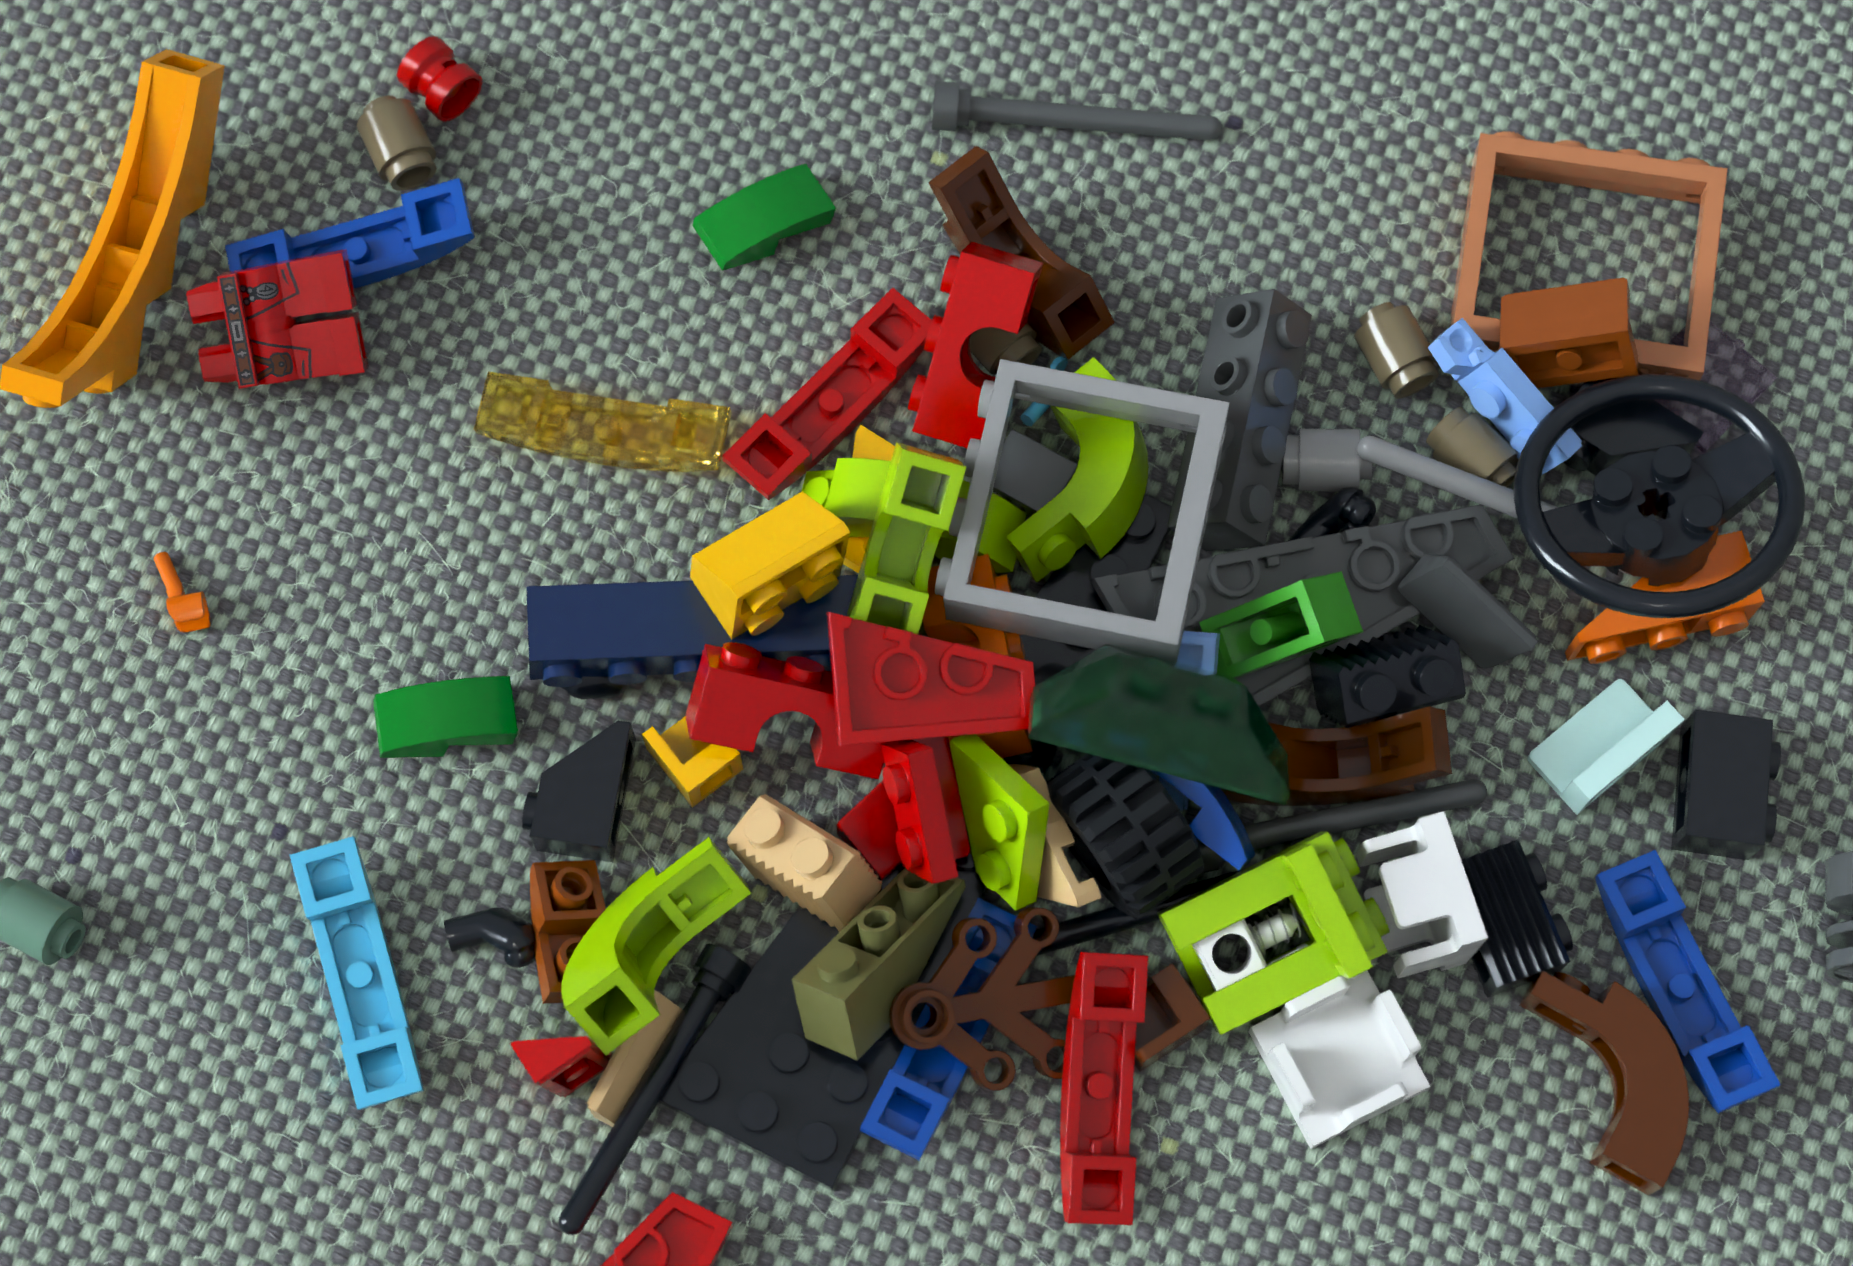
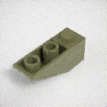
[792,868,966,1060]

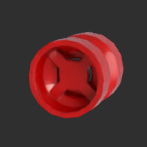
[396,36,483,122]

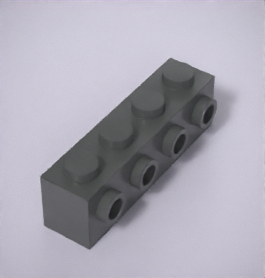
[1167,289,1312,551]

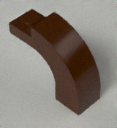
[928,146,1115,360]
[1211,706,1452,806]
[1519,971,1689,1196]

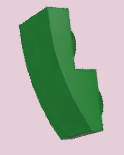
[692,163,836,271]
[373,676,518,758]

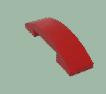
[722,287,932,500]
[1060,951,1148,1225]

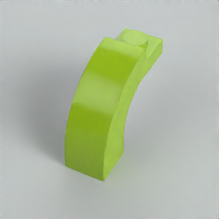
[1006,357,1149,582]
[801,458,1026,573]
[561,837,751,1055]

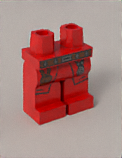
[186,249,369,389]

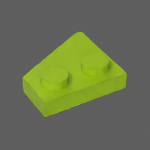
[950,734,1050,911]

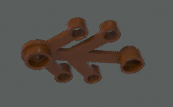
[889,907,1075,1091]

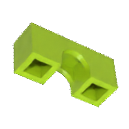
[847,442,967,634]

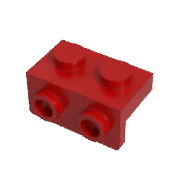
[881,736,970,884]

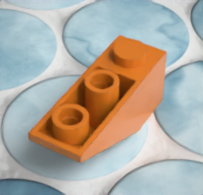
[1565,530,1765,664]

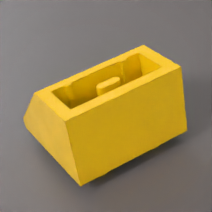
[690,491,851,640]

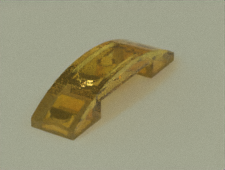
[474,371,732,472]

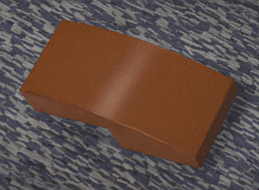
[530,860,606,1004]

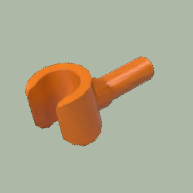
[153,552,211,633]

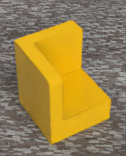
[642,716,744,808]

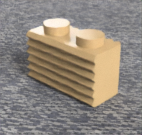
[727,794,882,932]

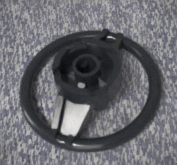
[1514,374,1805,618]

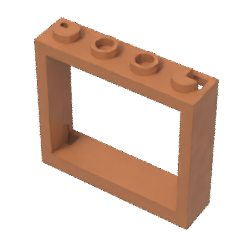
[1449,131,1728,380]

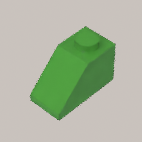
[1199,571,1363,683]

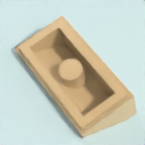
[586,990,682,1127]

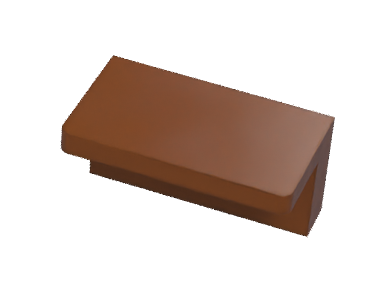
[1500,278,1639,389]

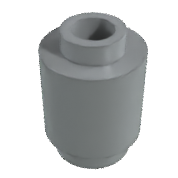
[1282,428,1372,492]

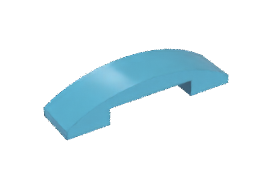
[290,836,424,1110]

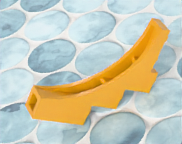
[0,49,225,408]

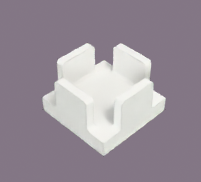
[1356,811,1488,978]
[1248,970,1431,1149]

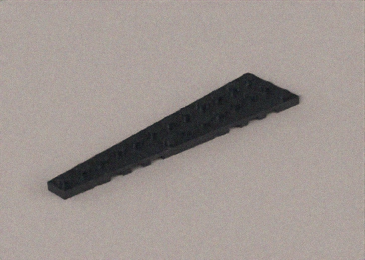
[659,494,1172,1191]

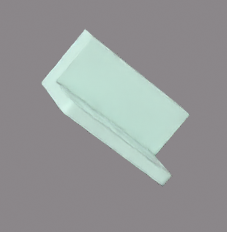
[1527,679,1685,815]

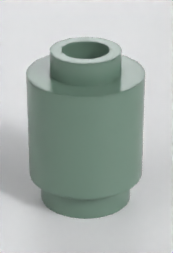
[0,877,86,965]

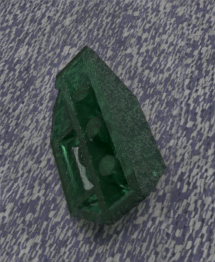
[1028,644,1290,805]

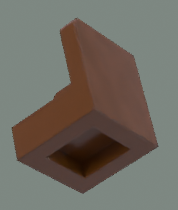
[1134,963,1210,1072]

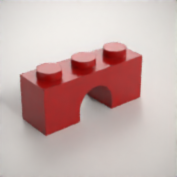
[908,241,1043,448]
[685,642,889,780]

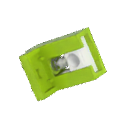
[1157,831,1390,1035]

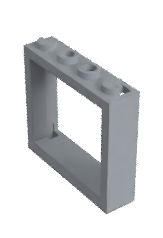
[935,359,1230,665]

